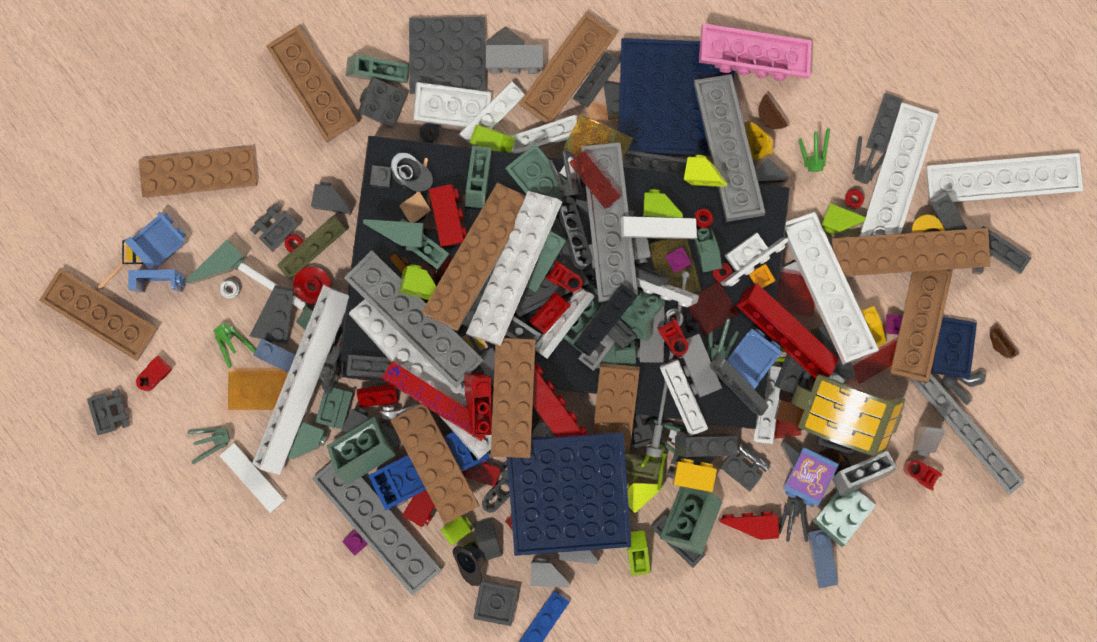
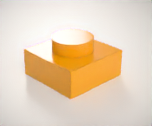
[748,264,775,288]

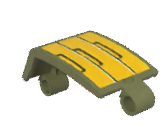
[791,375,906,456]

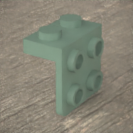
[620,289,665,341]

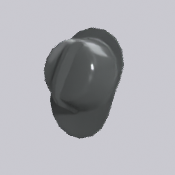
[391,153,433,192]

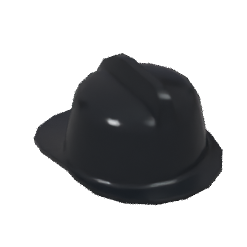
[453,542,484,586]

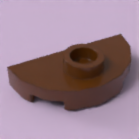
[758,95,788,129]
[389,251,410,273]
[990,323,1019,359]
[820,449,850,475]

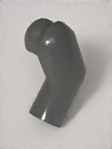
[956,371,986,387]

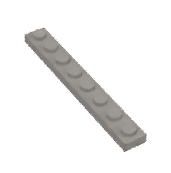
[909,373,1025,495]

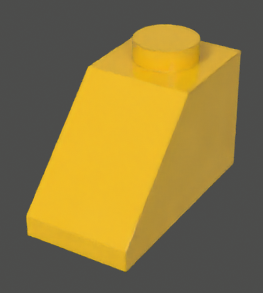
[861,306,886,346]

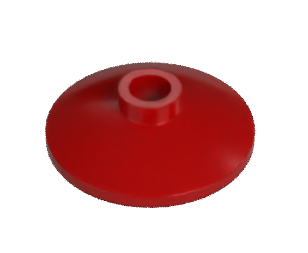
[293,267,331,304]

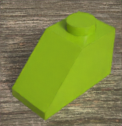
[470,124,516,153]
[643,190,683,218]
[821,203,866,235]
[398,264,436,300]
[440,516,473,546]
[627,530,650,576]

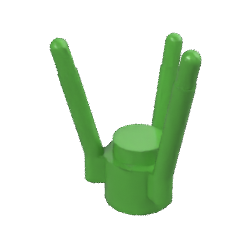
[798,128,830,172]
[213,323,256,368]

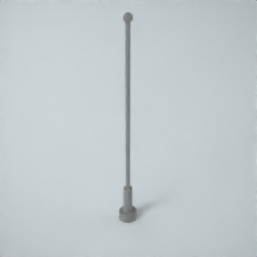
[646,271,690,457]

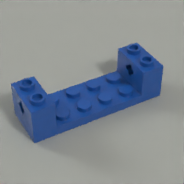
[368,432,493,510]

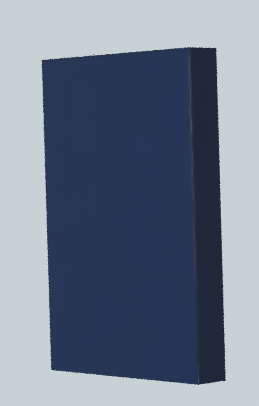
[931,317,977,379]

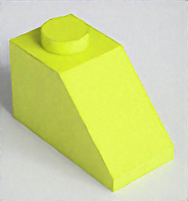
[684,155,728,187]
[627,483,663,513]

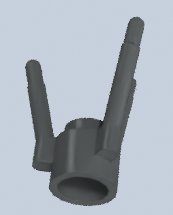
[852,136,886,184]
[548,151,582,196]
[779,500,808,542]

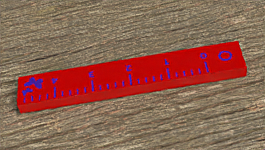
[381,361,489,441]

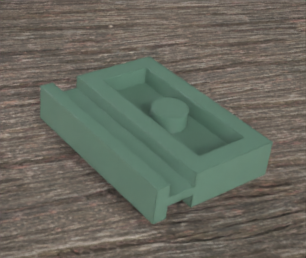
[315,387,353,430]

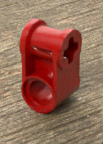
[545,261,583,294]
[657,318,689,357]
[136,356,172,391]
[903,460,943,491]

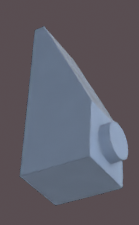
[253,339,295,373]
[807,528,838,588]

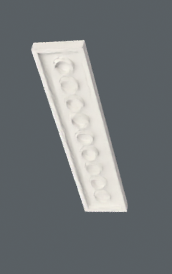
[349,300,492,460]

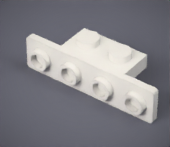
[720,233,789,287]

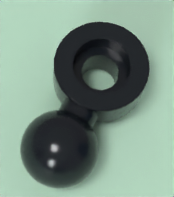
[419,123,441,142]

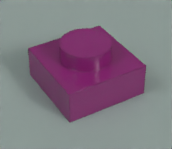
[665,247,692,274]
[885,314,902,335]
[342,530,368,556]

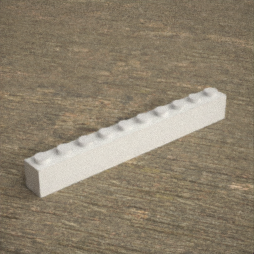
[252,285,349,475]

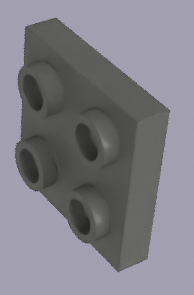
[357,77,407,128]

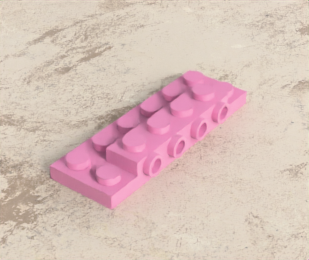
[699,24,812,81]

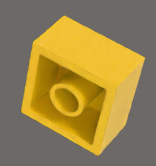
[672,458,717,492]

